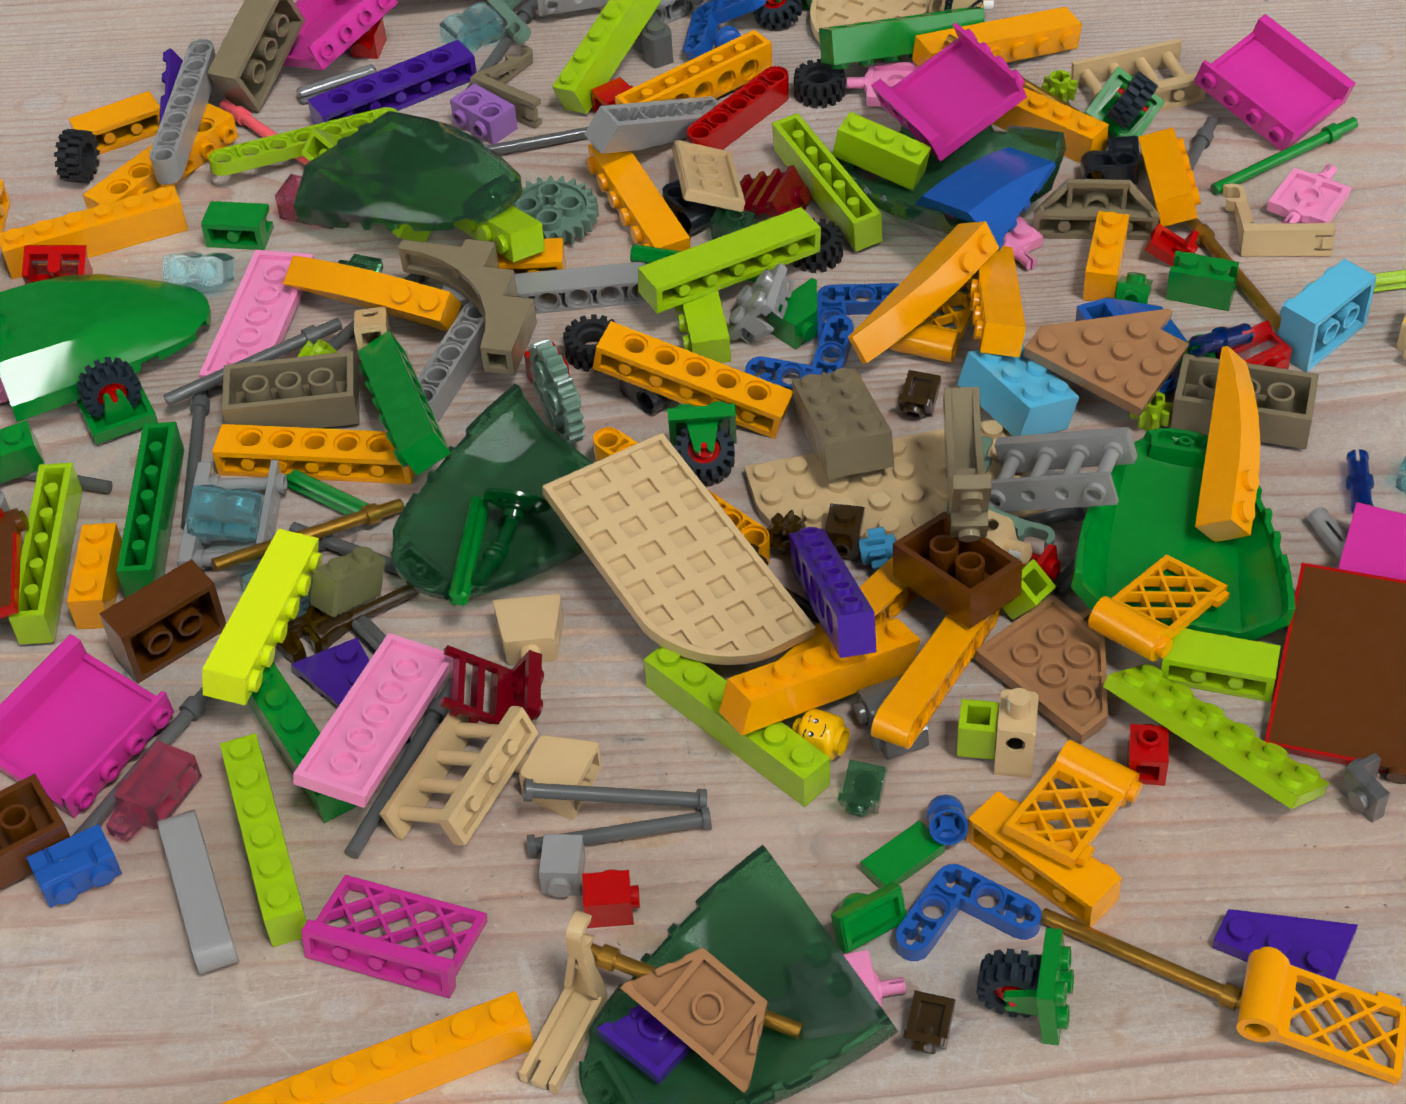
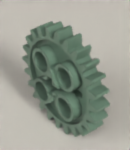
[504,176,599,244]
[529,339,585,446]

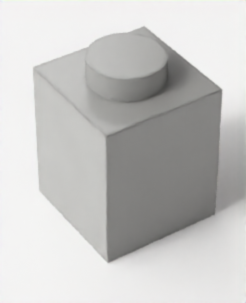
[539,834,586,898]

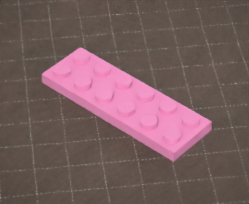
[199,250,315,386]
[293,633,453,808]

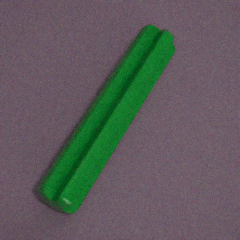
[286,470,369,515]

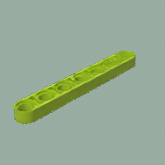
[209,107,400,176]

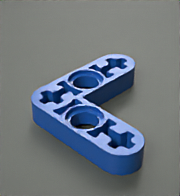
[683,0,767,60]
[817,283,899,358]
[745,315,854,391]
[896,864,1042,961]

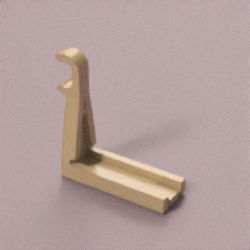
[1222,184,1336,257]
[519,910,608,1094]

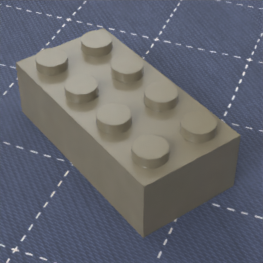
[207,0,305,112]
[222,351,360,428]
[1170,354,1319,449]
[792,368,894,480]

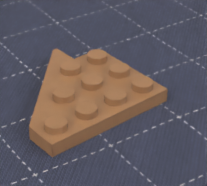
[1023,309,1189,417]
[975,594,1108,744]

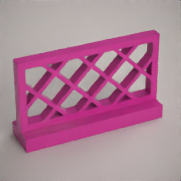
[301,875,488,999]

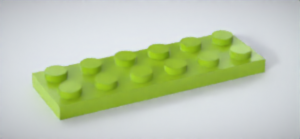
[1103,664,1330,809]

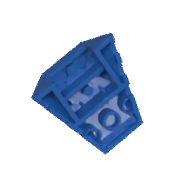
[907,147,1056,250]

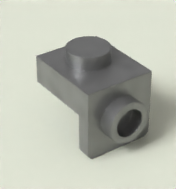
[1341,753,1390,823]

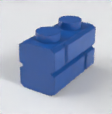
[26,824,122,908]

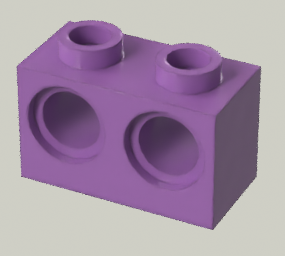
[450,84,518,144]

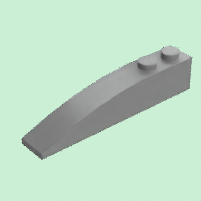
[584,96,719,154]

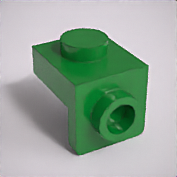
[1115,272,1153,304]

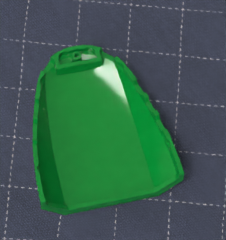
[0,274,211,422]
[1071,428,1296,641]

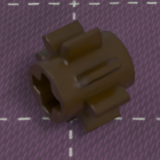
[766,510,807,555]

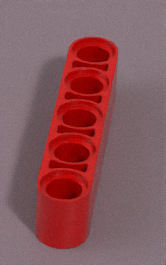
[687,66,789,150]

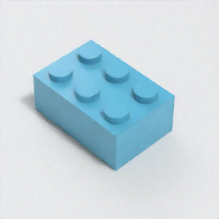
[1276,258,1377,372]
[957,345,1079,436]

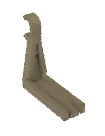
[470,45,542,128]

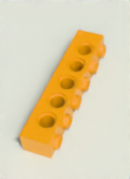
[615,29,773,105]
[83,103,239,209]
[592,321,794,439]
[212,424,415,484]

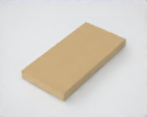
[672,140,745,212]

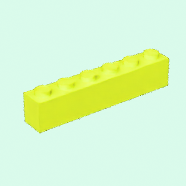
[202,529,323,705]

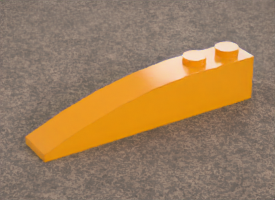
[848,221,999,364]
[283,255,462,331]
[1195,346,1260,542]

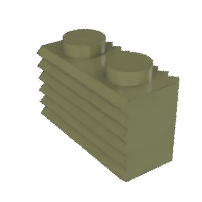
[309,546,385,617]

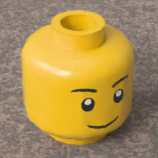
[792,709,850,762]

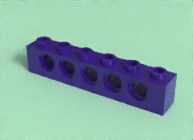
[307,39,477,128]
[789,527,877,658]

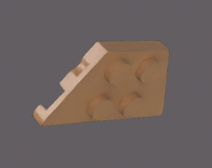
[621,947,769,1093]

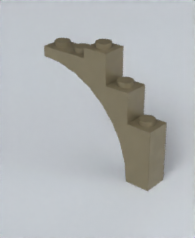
[398,239,537,375]
[943,387,991,542]

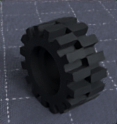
[794,59,845,109]
[54,129,100,183]
[793,218,843,273]
[563,314,615,372]

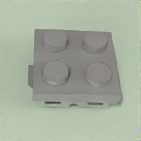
[728,263,795,344]

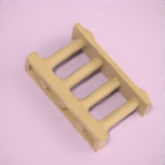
[1071,38,1206,112]
[379,706,539,846]

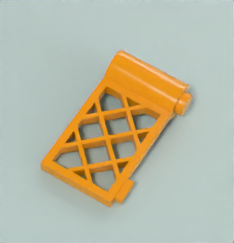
[889,282,973,363]
[1088,554,1230,662]
[1002,739,1143,869]
[1236,947,1406,1085]

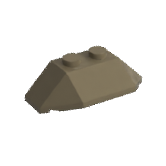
[1033,179,1159,240]

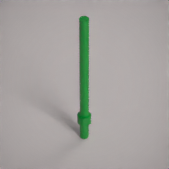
[1210,117,1358,195]

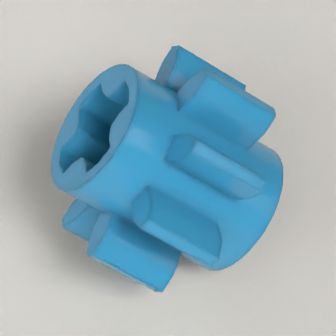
[859,527,896,572]

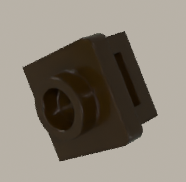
[898,370,942,418]
[825,503,865,560]
[903,990,956,1055]

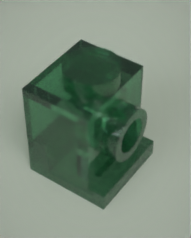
[710,207,759,240]

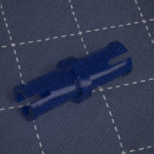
[1189,323,1254,357]
[1345,449,1374,513]

